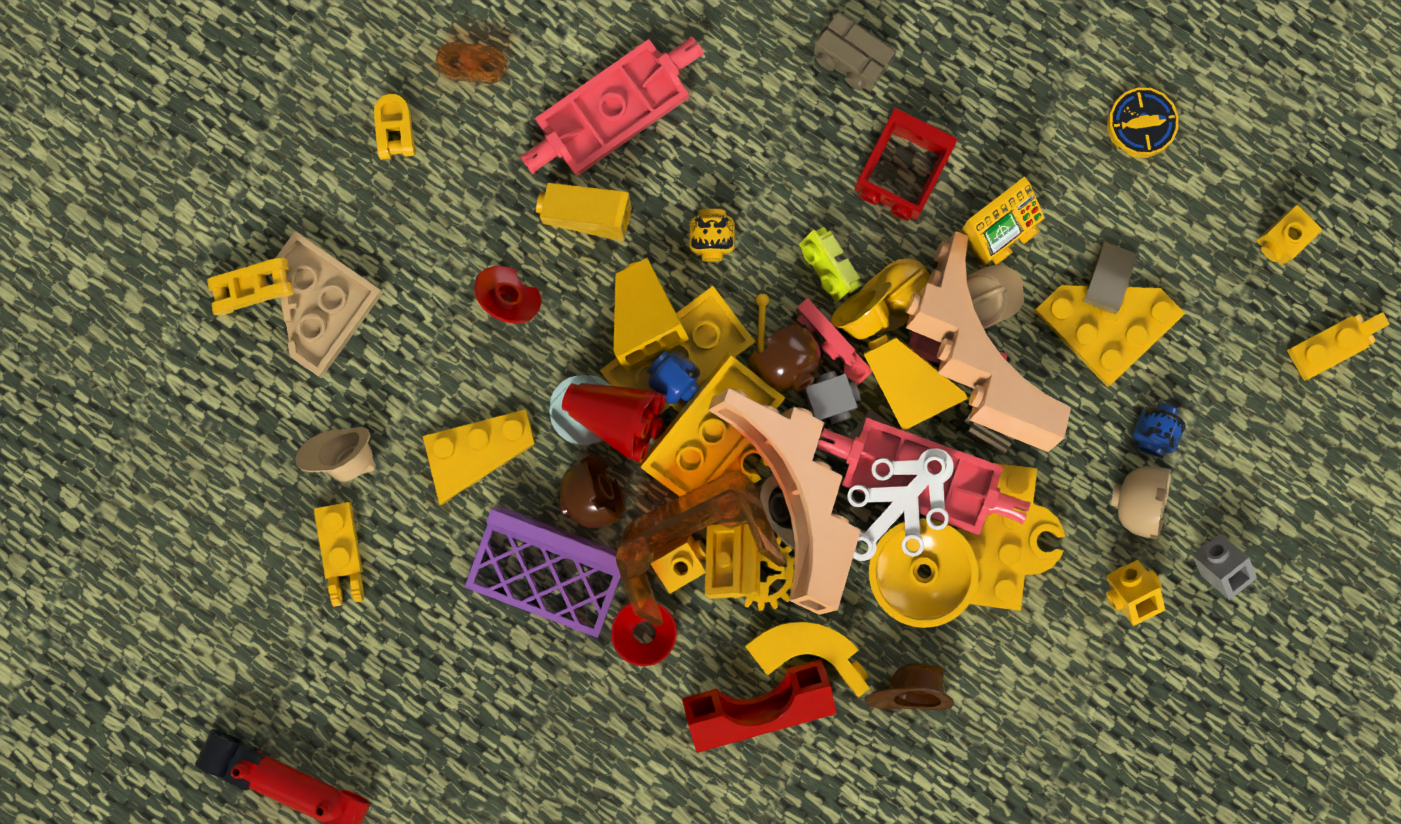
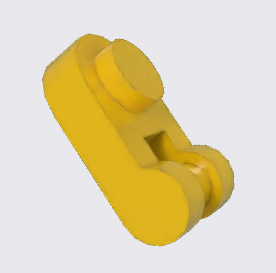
[374,94,416,160]

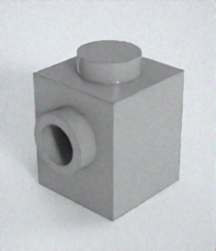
[803,371,860,425]
[1192,534,1257,600]

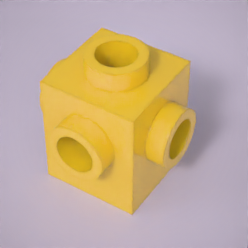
[1106,560,1165,626]

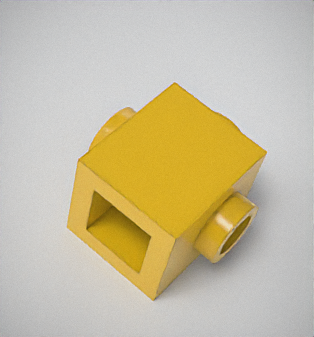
[1256,205,1323,265]
[650,533,706,594]

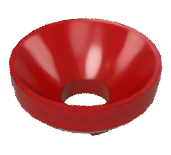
[611,600,677,667]

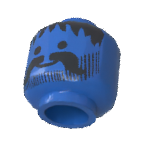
[647,351,701,404]
[1132,402,1186,458]

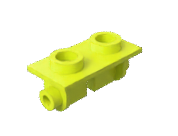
[799,227,861,303]

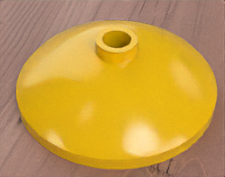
[869,518,979,628]

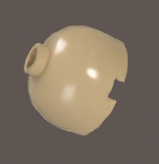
[1111,466,1171,540]

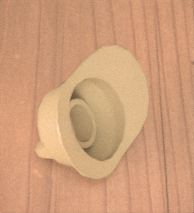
[967,265,1024,329]
[295,427,376,482]

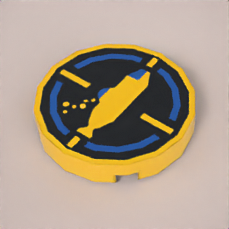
[1107,87,1179,158]

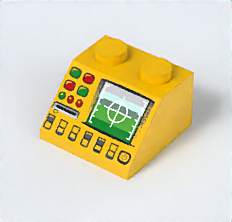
[960,176,1045,267]

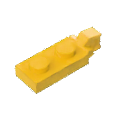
[1287,312,1390,381]

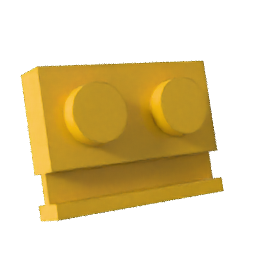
[705,521,761,599]

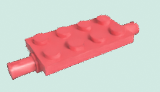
[520,36,704,177]
[816,418,1031,535]

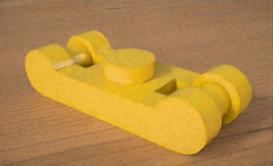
[207,258,294,315]

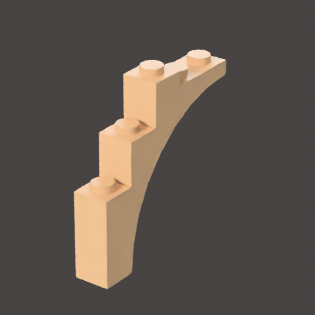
[905,231,1071,452]
[708,388,861,615]

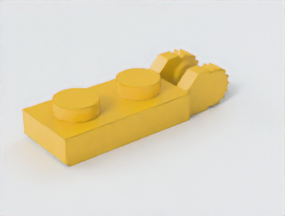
[314,502,365,607]

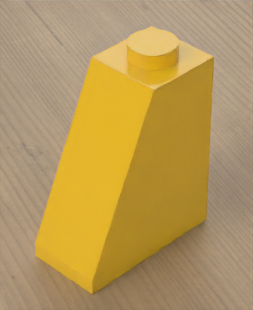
[536,183,632,242]
[613,258,689,372]
[864,334,968,431]

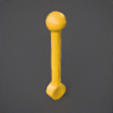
[756,293,770,354]

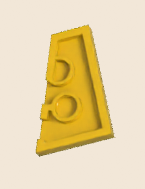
[423,409,535,505]

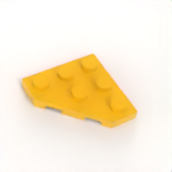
[1034,285,1186,387]

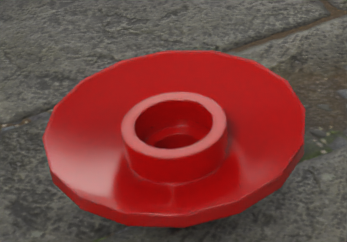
[473,266,542,324]

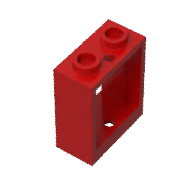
[854,108,958,221]

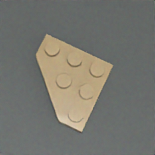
[276,231,383,378]

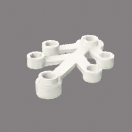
[847,448,954,561]

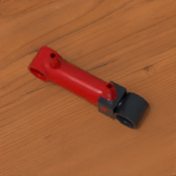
[195,729,371,824]

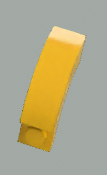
[744,621,870,697]

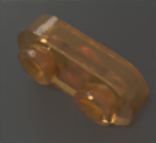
[436,42,507,84]

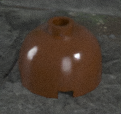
[748,323,821,392]
[559,454,626,528]

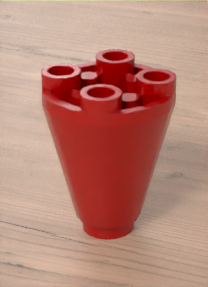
[562,383,666,463]

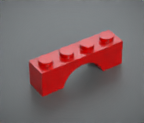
[682,659,837,753]

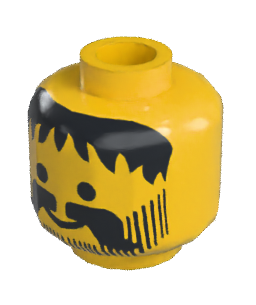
[689,209,735,262]

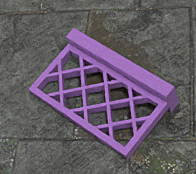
[465,505,630,638]

